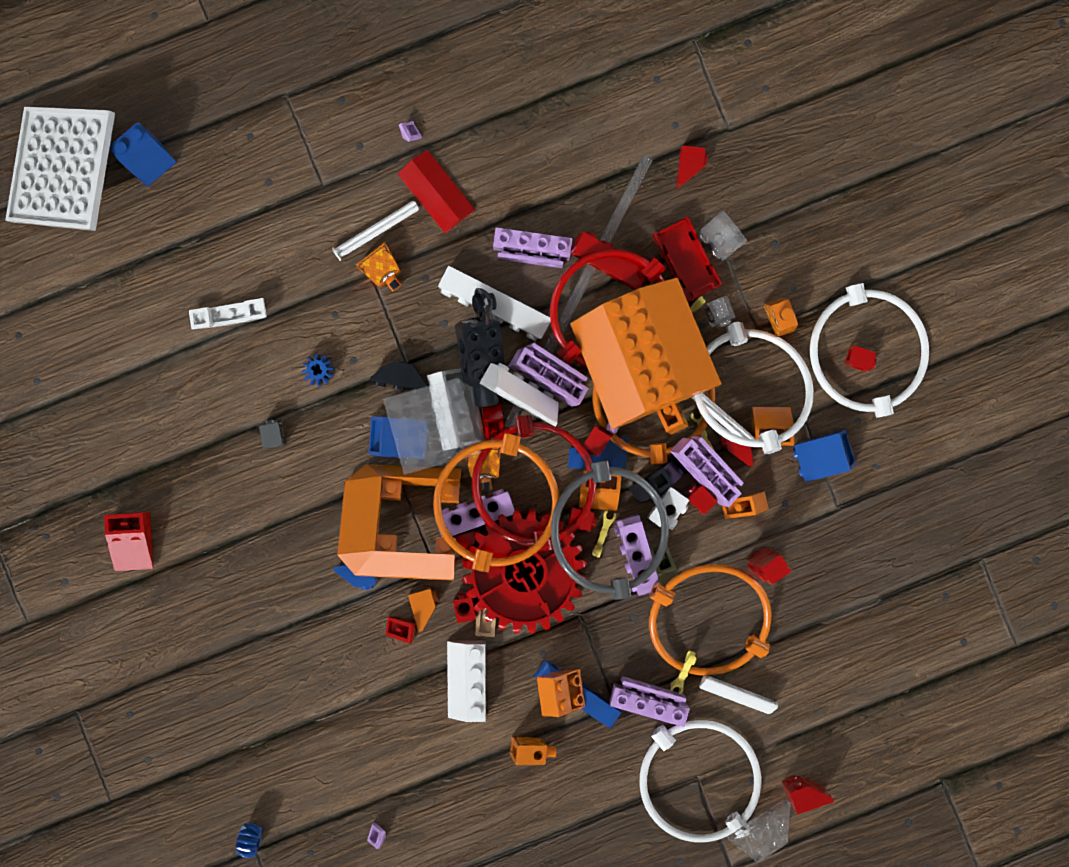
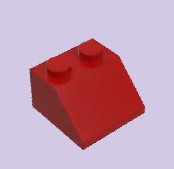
[782,775,834,815]

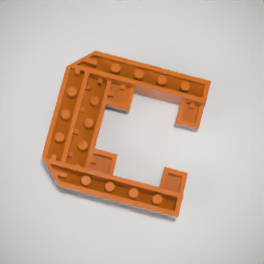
[337,464,462,580]

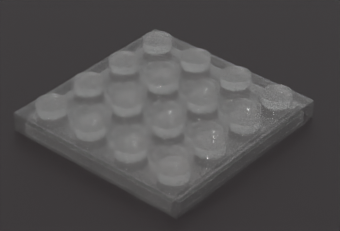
[383,378,480,475]

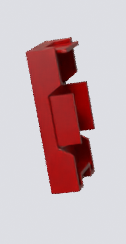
[652,216,722,302]

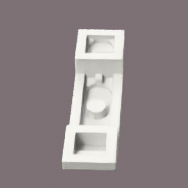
[189,298,267,330]

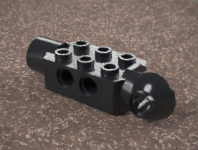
[455,288,505,407]

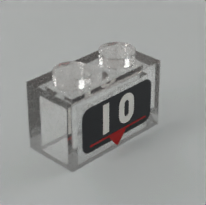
[703,295,735,329]

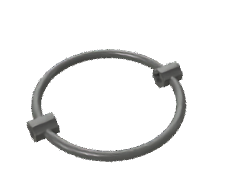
[551,461,669,600]

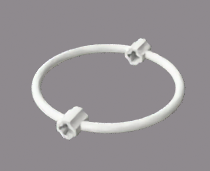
[810,283,929,418]
[694,322,814,454]
[640,720,762,842]

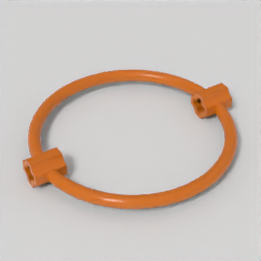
[592,385,715,464]
[433,433,560,572]
[649,564,772,676]

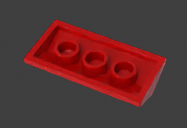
[398,150,475,234]

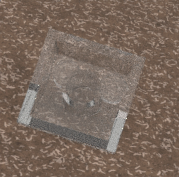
[700,210,747,261]

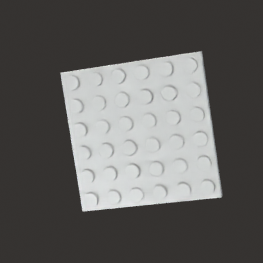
[5,107,115,231]

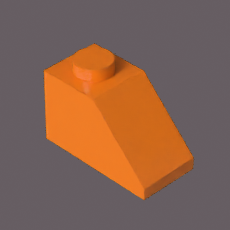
[722,491,769,519]
[408,586,439,632]

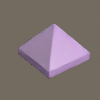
[399,121,422,142]
[367,823,386,849]

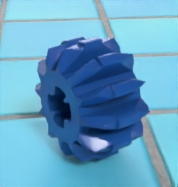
[301,354,335,387]
[235,823,262,858]

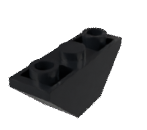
[370,361,429,394]
[629,457,687,503]

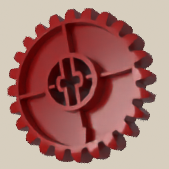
[462,509,587,634]

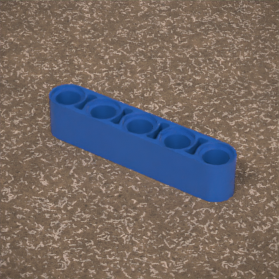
[534,660,622,728]

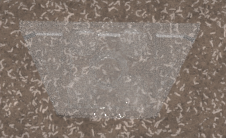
[727,799,790,863]

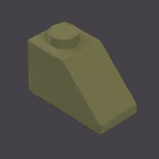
[649,542,678,585]

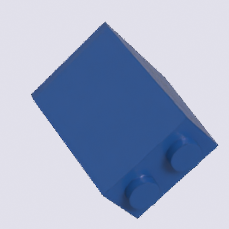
[109,122,177,187]
[369,416,429,459]
[793,429,856,482]

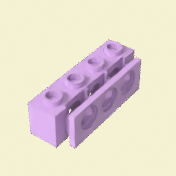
[493,228,572,268]
[509,343,589,407]
[670,435,744,507]
[434,489,514,537]
[614,514,660,596]
[609,676,690,727]

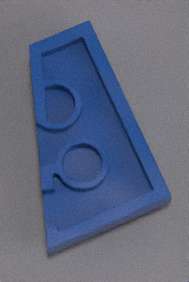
[568,435,629,469]

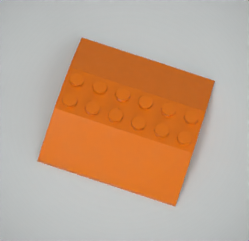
[570,278,722,430]

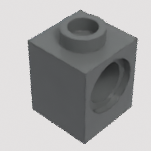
[259,420,286,449]

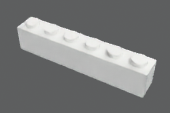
[438,266,551,341]

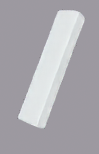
[699,676,778,714]

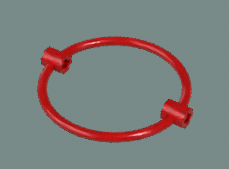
[550,249,665,367]
[472,415,596,552]

